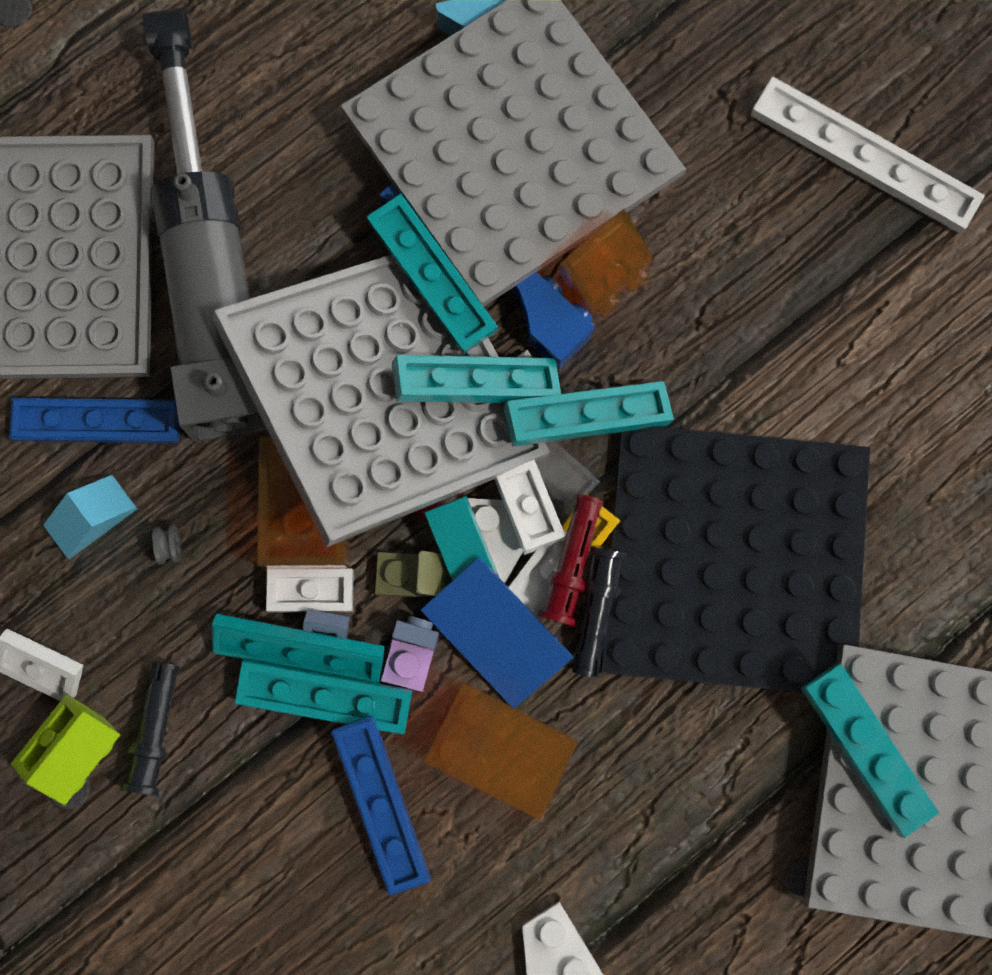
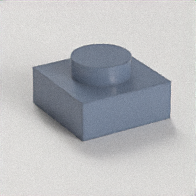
[303,609,350,639]
[392,616,440,652]

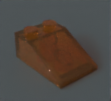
[258,437,350,570]
[424,683,578,820]

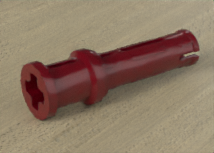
[537,494,604,627]

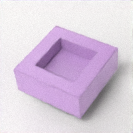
[381,640,434,692]

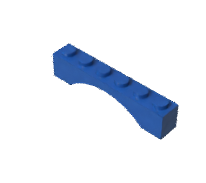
[380,183,595,371]

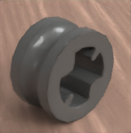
[152,525,181,565]

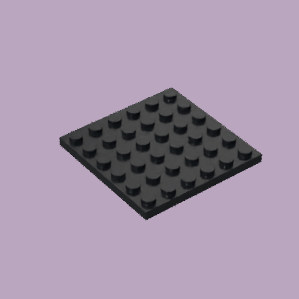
[600,426,870,693]

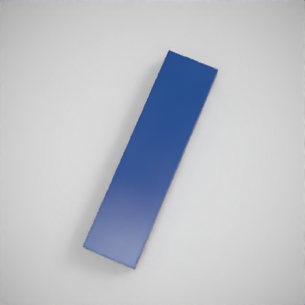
[9,398,180,444]
[331,715,431,896]

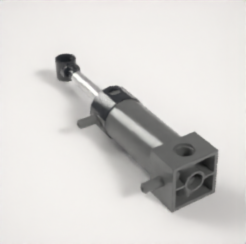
[143,7,267,442]

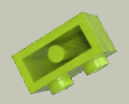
[11,694,120,805]

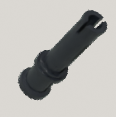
[572,545,628,677]
[120,662,180,796]

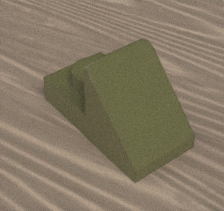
[375,551,452,599]

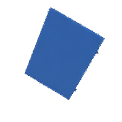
[421,556,573,709]

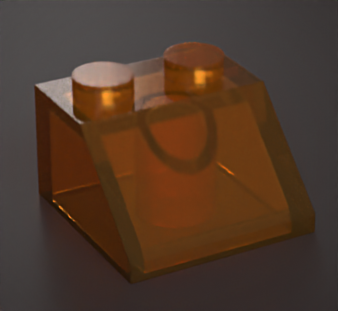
[557,209,653,319]

